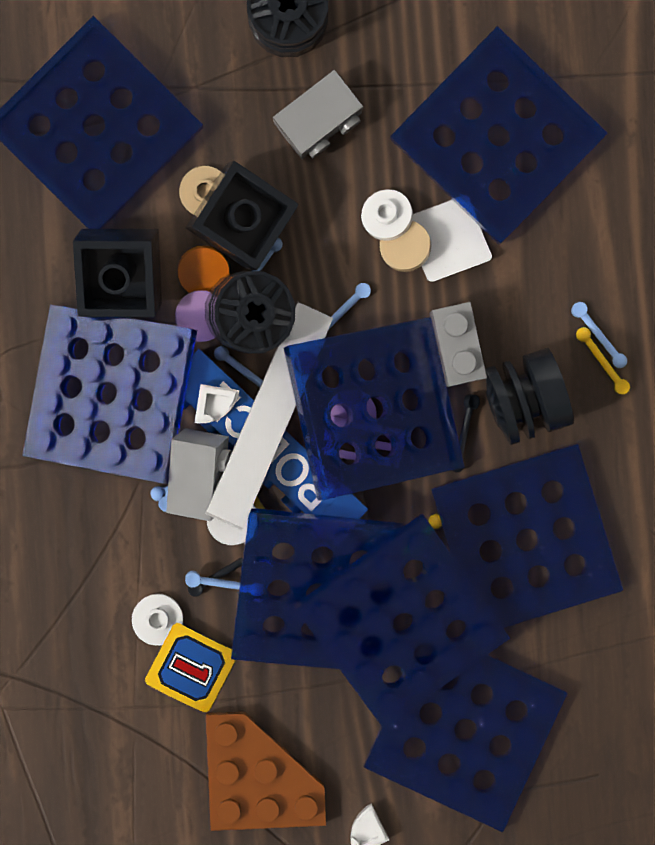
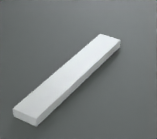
[205,302,333,530]

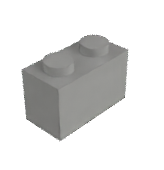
[273,70,363,159]
[429,302,487,388]
[166,428,232,521]

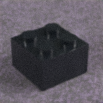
[186,161,299,271]
[73,229,162,317]

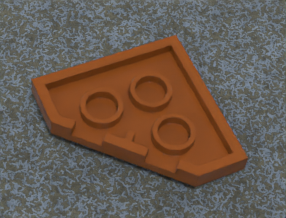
[206,711,326,831]

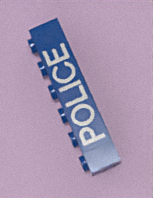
[167,349,368,543]

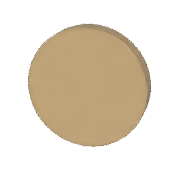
[179,166,221,215]
[380,221,431,272]

